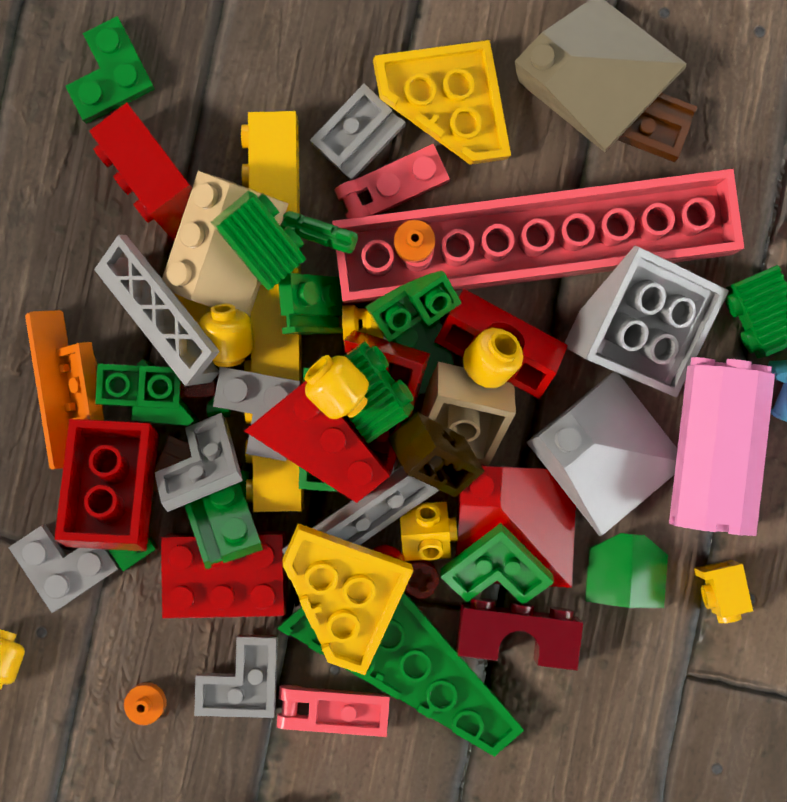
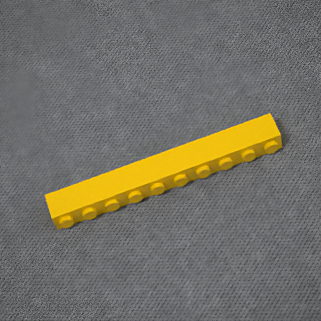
[241,111,304,512]

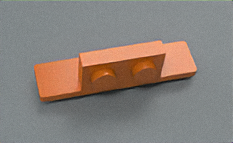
[25,310,104,470]

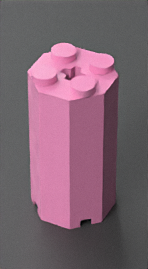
[669,357,775,536]

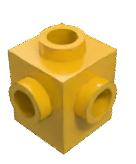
[400,502,458,561]

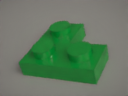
[65,16,155,124]
[440,523,554,605]

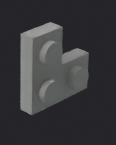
[213,367,301,461]
[155,413,243,512]
[8,524,120,613]
[194,634,278,718]

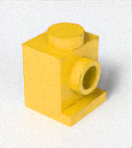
[694,560,753,623]

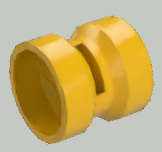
[342,304,384,340]

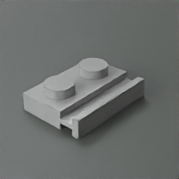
[310,84,406,180]

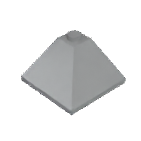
[565,246,729,397]
[526,371,677,536]

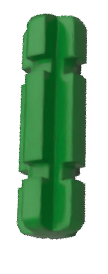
[281,211,358,253]

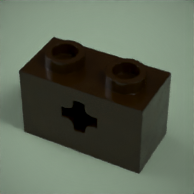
[387,411,484,497]

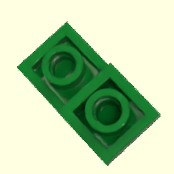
[366,270,461,342]
[95,363,181,408]

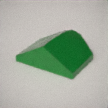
[585,533,668,608]

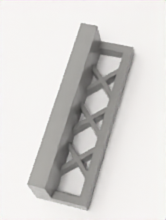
[94,235,220,386]
[282,466,439,555]

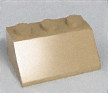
[162,171,288,317]

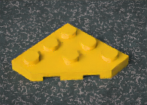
[373,40,511,165]
[283,523,413,675]

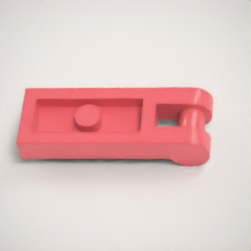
[334,144,450,219]
[277,685,390,737]

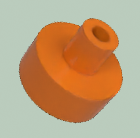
[394,220,435,263]
[124,682,166,725]

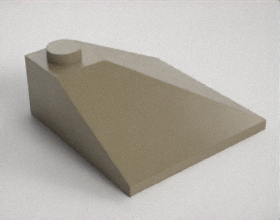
[514,0,687,152]

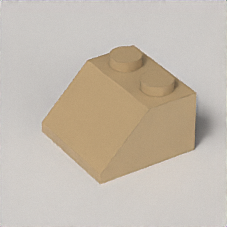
[421,362,516,465]

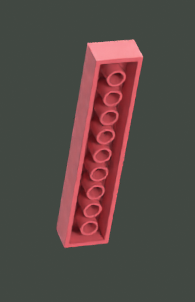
[332,169,744,305]

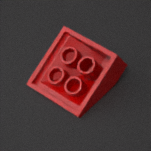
[455,465,576,588]

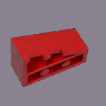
[244,381,390,503]

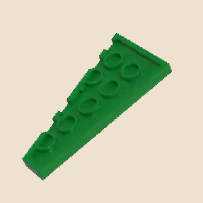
[277,591,524,757]

